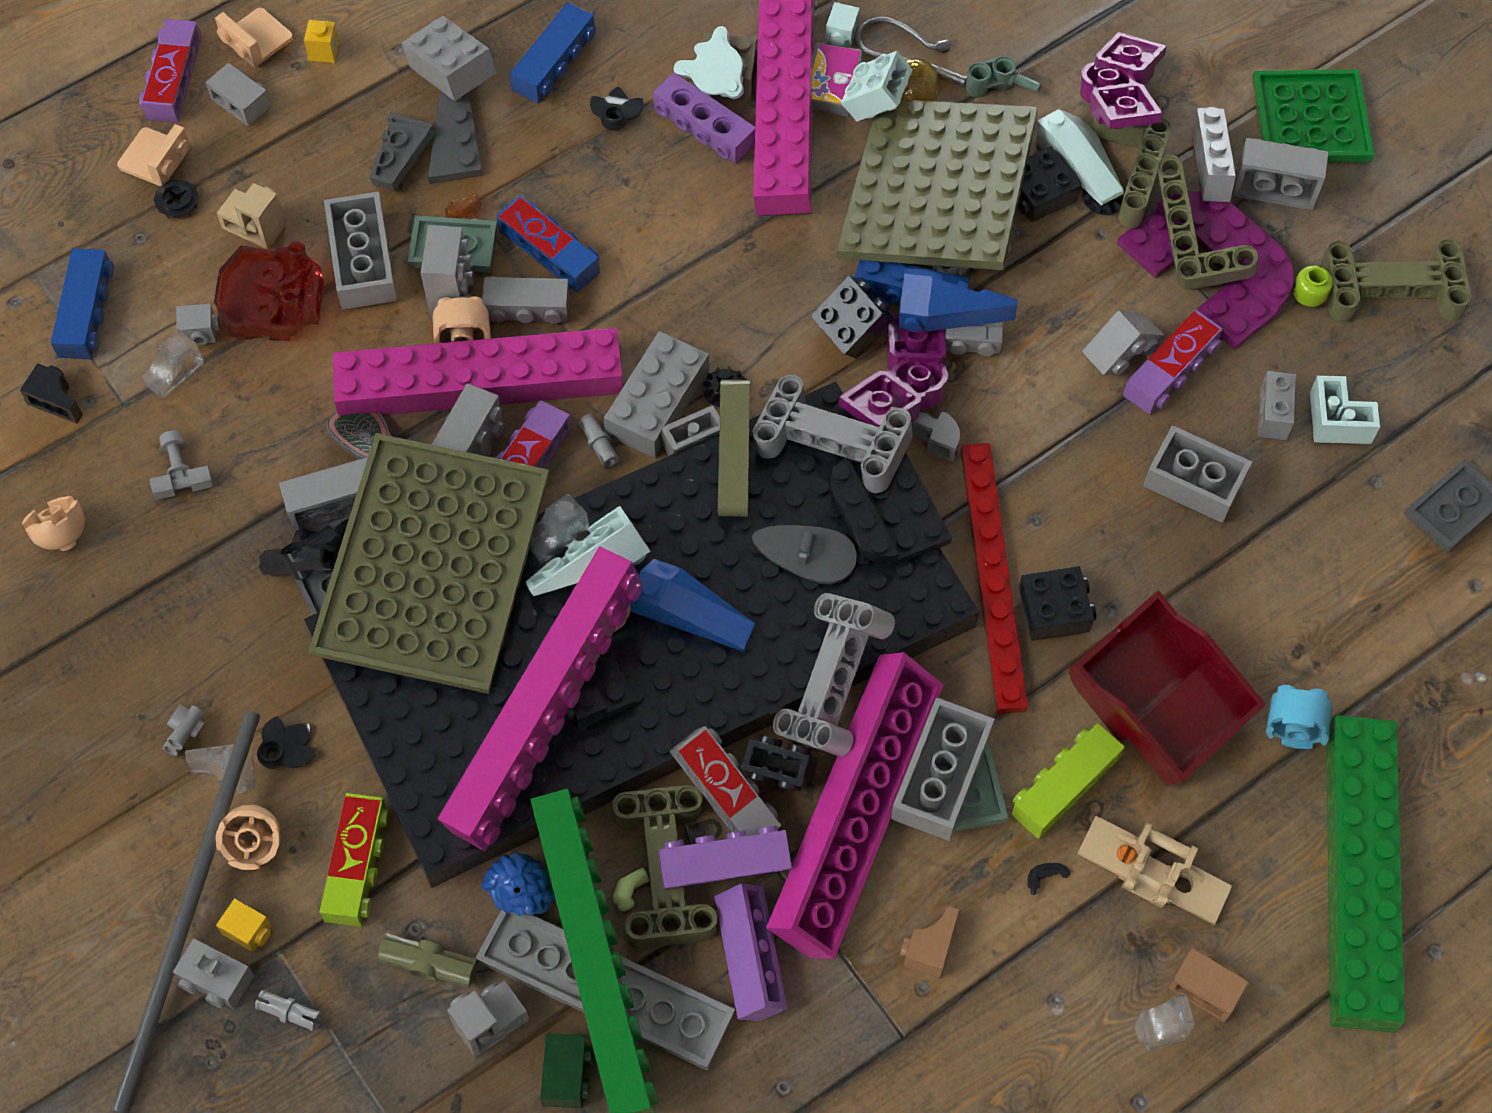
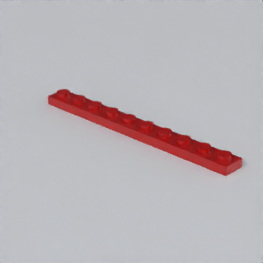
[960,443,1028,714]

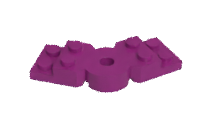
[1080,32,1166,129]
[839,314,948,428]

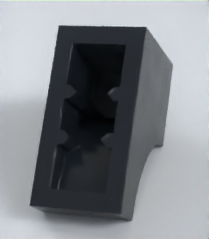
[20,363,83,424]

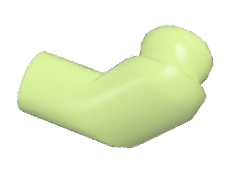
[613,867,650,911]

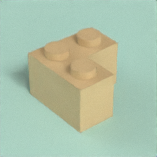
[217,183,286,250]

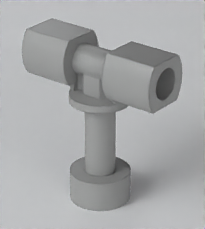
[149,430,213,500]

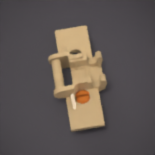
[1077,816,1232,925]

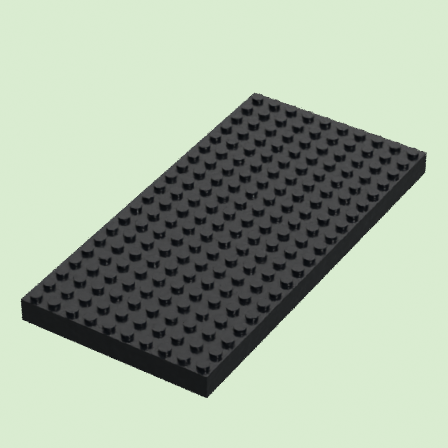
[304,381,979,888]

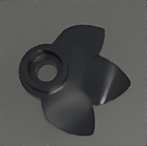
[590,87,643,131]
[257,716,315,769]

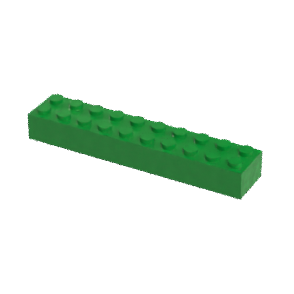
[1326,715,1405,1033]
[530,788,660,1113]

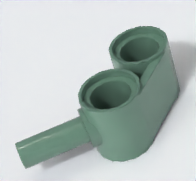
[965,56,1041,98]

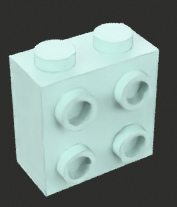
[841,51,913,121]

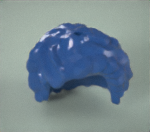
[481,851,555,916]

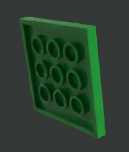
[1252,69,1374,162]

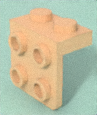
[215,8,293,68]
[117,124,191,186]

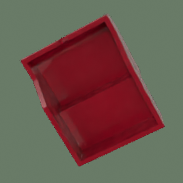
[1069,590,1266,786]

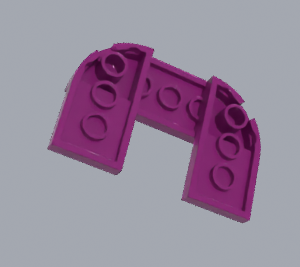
[1117,191,1293,350]

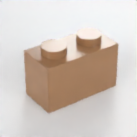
[1168,948,1249,1022]

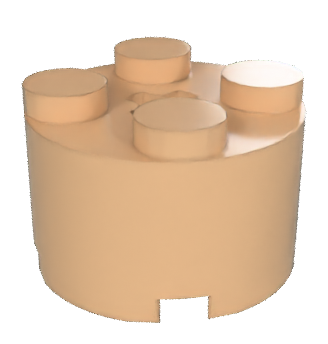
[432,296,491,344]

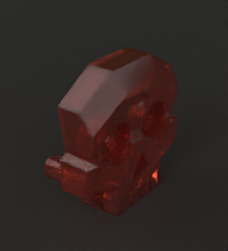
[214,241,324,341]

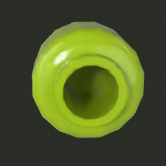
[1293,265,1333,307]

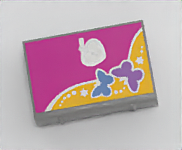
[812,43,862,117]

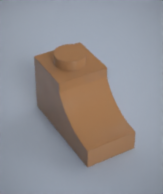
[900,906,959,978]

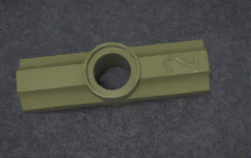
[377,933,478,988]

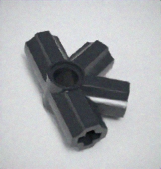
[259,525,342,580]

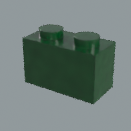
[540,1033,592,1108]

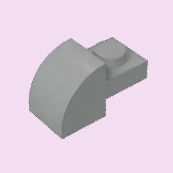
[912,411,960,463]

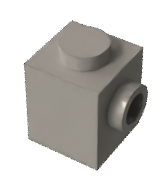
[176,304,221,345]

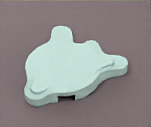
[674,26,745,99]

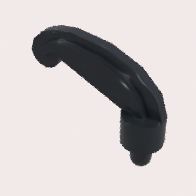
[1027,863,1070,895]

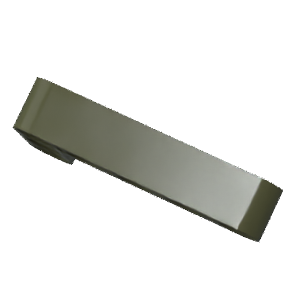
[1091,116,1171,228]
[1157,155,1258,289]
[718,380,750,517]

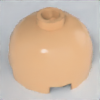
[22,496,86,551]
[216,805,281,870]

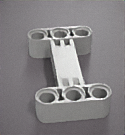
[753,375,913,493]
[773,593,895,757]

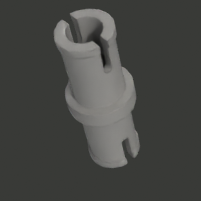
[579,414,620,469]
[255,989,323,1032]

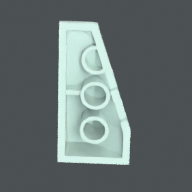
[1037,109,1124,206]
[526,506,650,596]

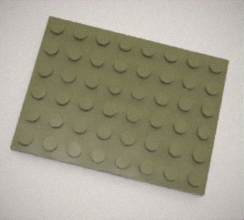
[837,100,1038,270]
[308,433,550,694]

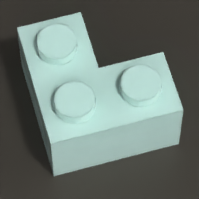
[1309,376,1380,444]

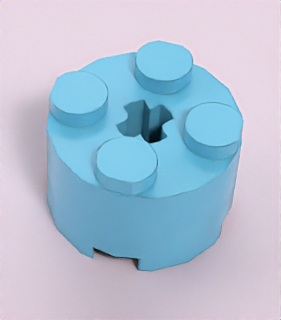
[1266,685,1333,749]

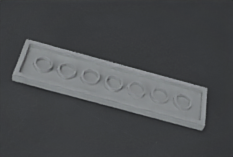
[475,910,735,1071]

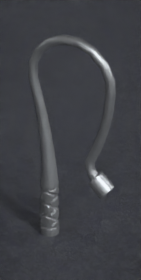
[856,17,967,87]

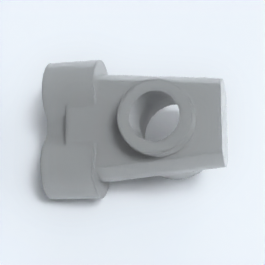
[162,704,204,756]

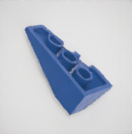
[899,268,1018,332]
[630,559,755,652]

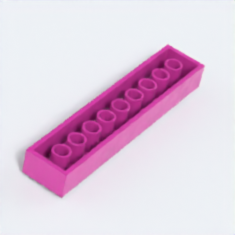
[753,0,815,216]
[333,328,623,415]
[438,546,642,851]
[766,652,944,959]

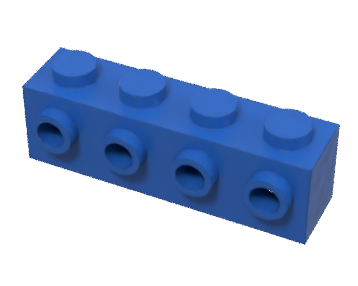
[854,260,970,306]

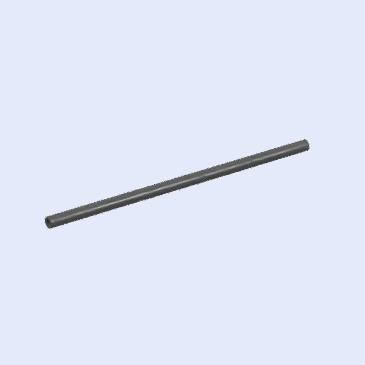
[111,711,261,1113]

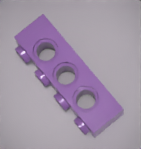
[653,73,755,164]

